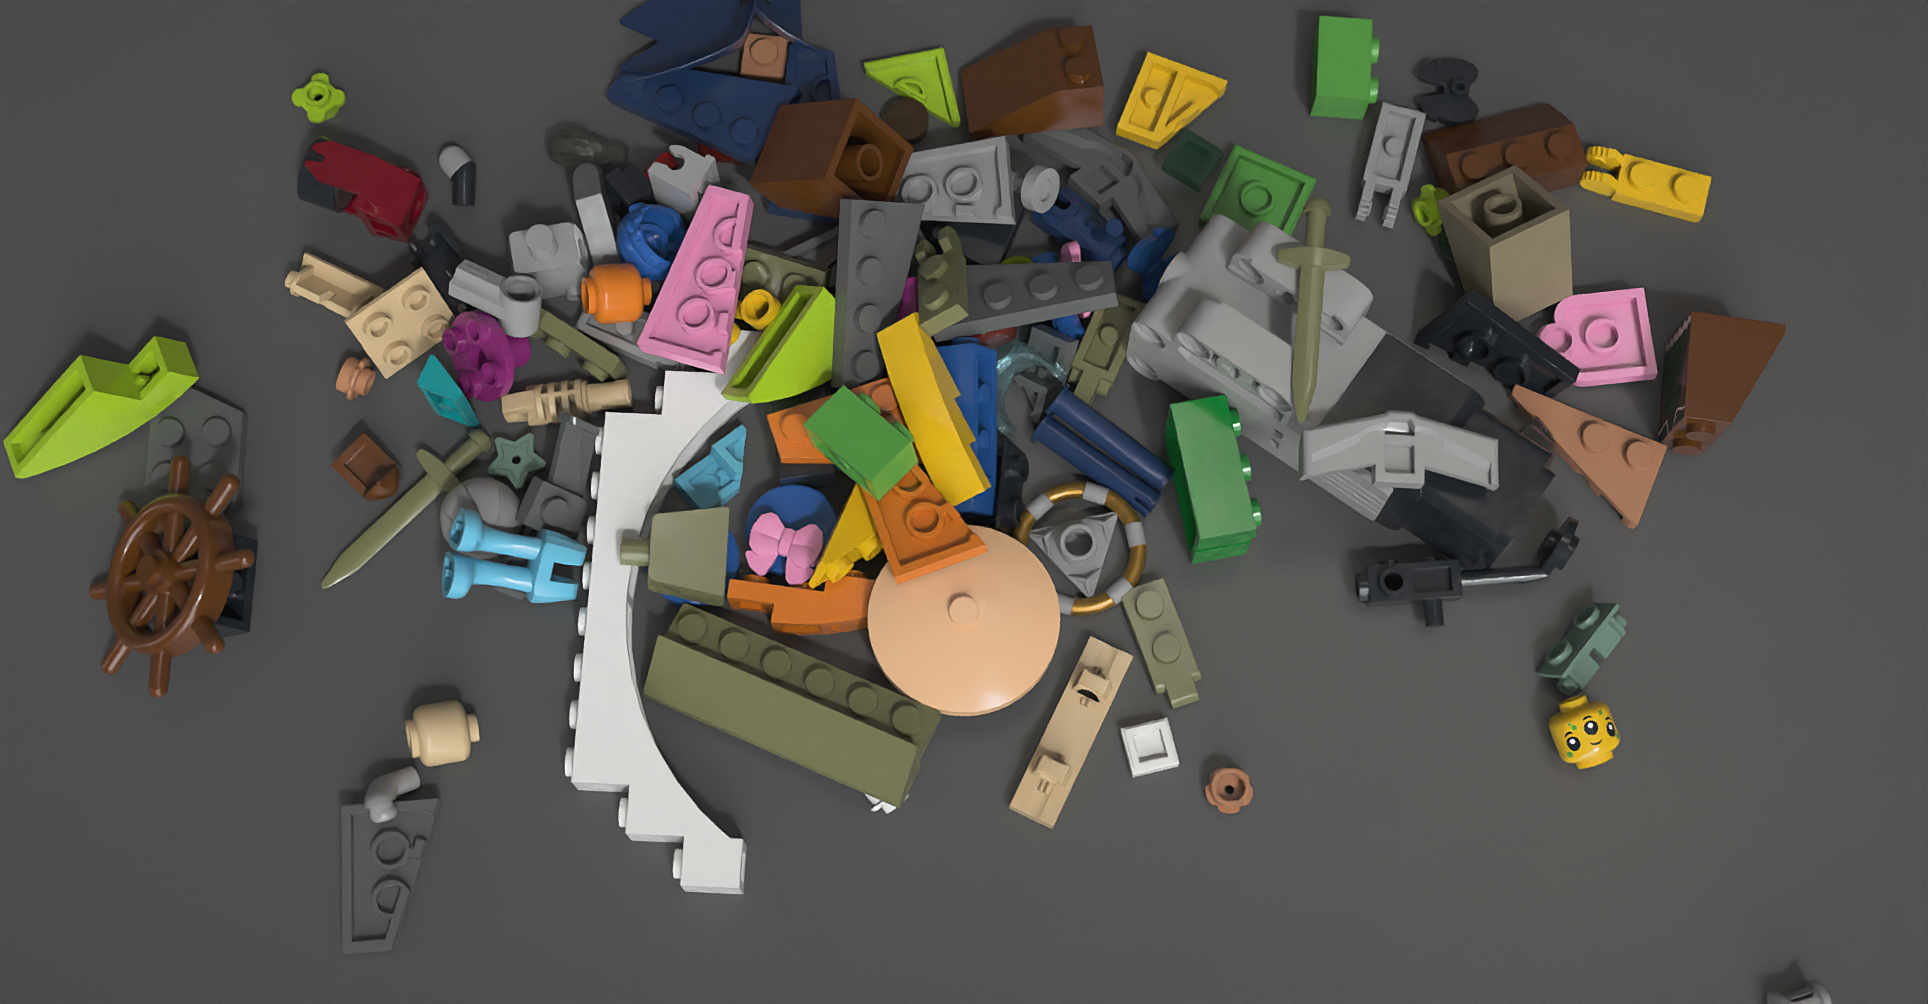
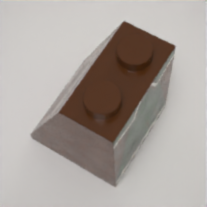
[1658,311,1786,455]

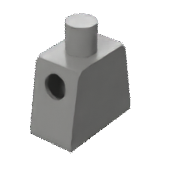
[508,222,594,299]

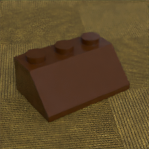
[1421,103,1588,195]

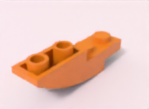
[727,570,876,635]

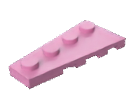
[637,184,754,375]

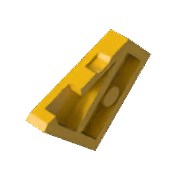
[1116,52,1228,150]

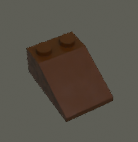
[961,25,1104,139]

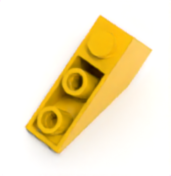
[808,483,884,589]

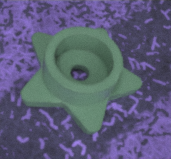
[487,433,548,491]

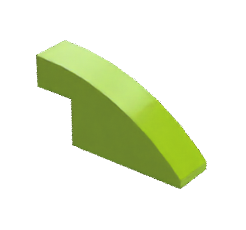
[720,285,835,404]
[3,336,199,479]

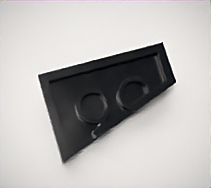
[1413,289,1580,399]

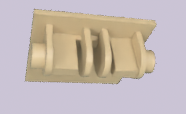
[344,267,456,379]

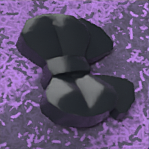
[1418,59,1479,126]

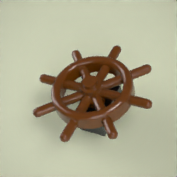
[89,455,258,698]

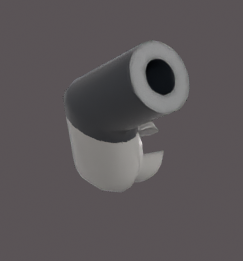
[439,145,477,207]

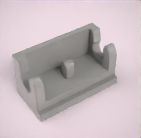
[648,145,722,225]

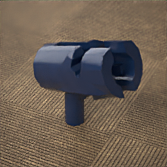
[1030,186,1130,273]

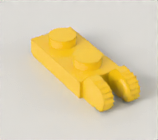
[1579,146,1712,223]

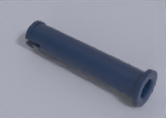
[1045,382,1176,492]
[1030,412,1163,518]

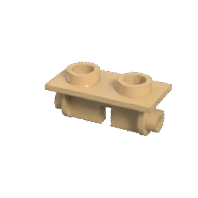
[285,252,385,318]

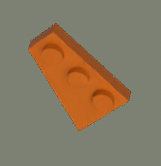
[767,377,923,464]
[862,464,988,585]

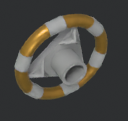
[1012,482,1148,616]

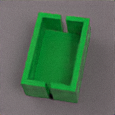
[1162,395,1262,564]

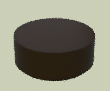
[884,98,929,145]

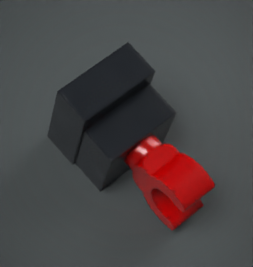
[604,152,679,218]

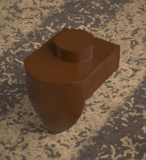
[330,432,403,501]

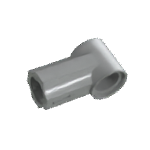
[449,259,543,338]

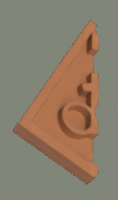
[1509,384,1667,529]

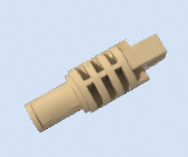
[501,378,633,426]

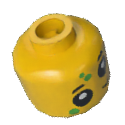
[1548,694,1620,769]

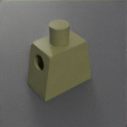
[620,507,730,607]

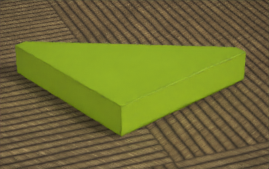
[864,47,960,128]

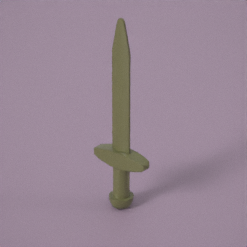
[1276,197,1351,422]
[321,429,492,589]

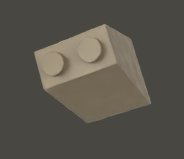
[1438,165,1573,322]

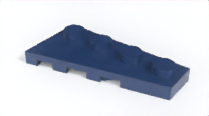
[606,60,802,168]

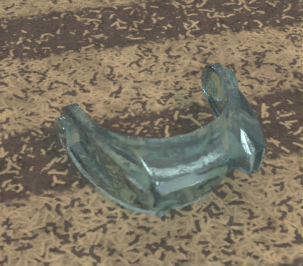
[997,341,1068,435]

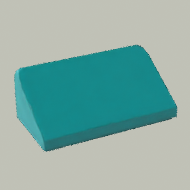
[417,354,480,429]

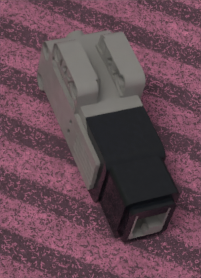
[1126,214,1556,570]

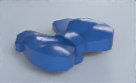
[1127,226,1179,301]

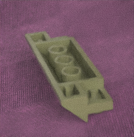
[643,603,941,809]

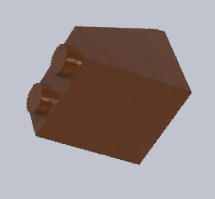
[749,98,914,219]

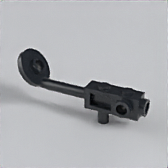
[1355,516,1580,628]

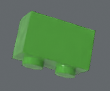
[1310,16,1379,120]
[803,385,918,502]

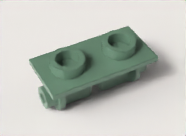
[1536,602,1627,696]

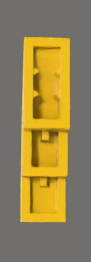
[876,312,992,507]

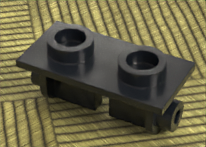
[974,439,1029,537]

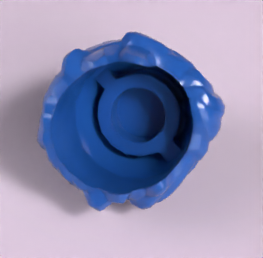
[616,202,687,281]

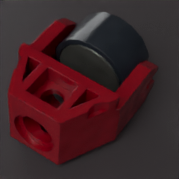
[297,136,430,243]

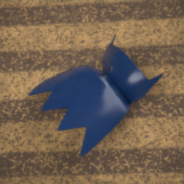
[619,0,829,83]

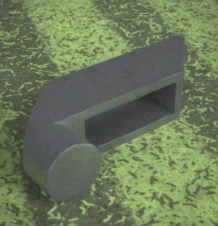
[573,162,621,266]

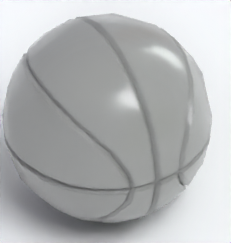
[439,477,523,559]

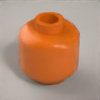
[581,262,652,325]

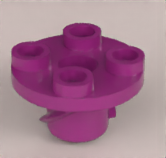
[442,309,531,402]

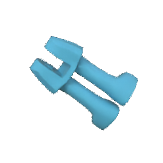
[441,508,587,603]

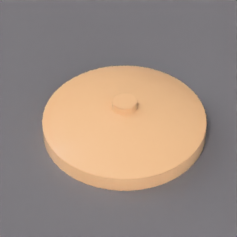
[868,525,1060,716]

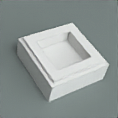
[1120,718,1179,777]

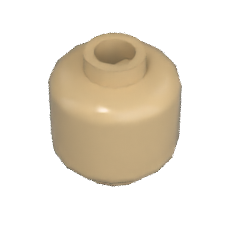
[405,700,479,767]

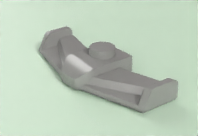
[1298,410,1499,491]

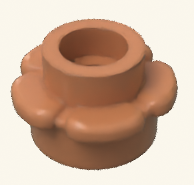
[336,356,376,400]
[1205,767,1253,814]

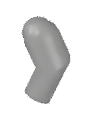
[364,766,420,823]

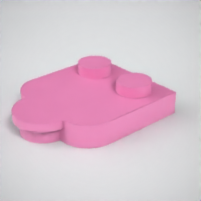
[1535,288,1658,387]

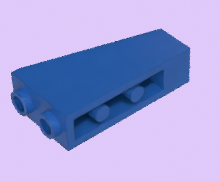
[920,337,997,519]

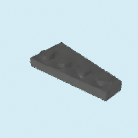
[831,199,925,388]
[934,261,1119,342]

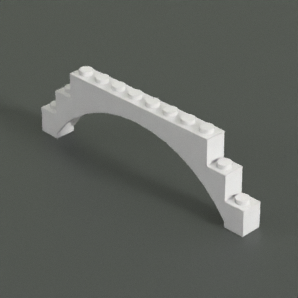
[565,330,764,894]

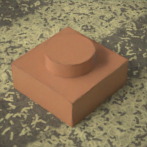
[741,34,790,85]

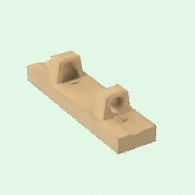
[1009,636,1133,829]

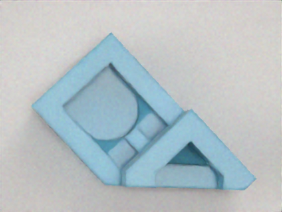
[673,425,747,510]

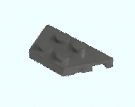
[143,387,248,540]

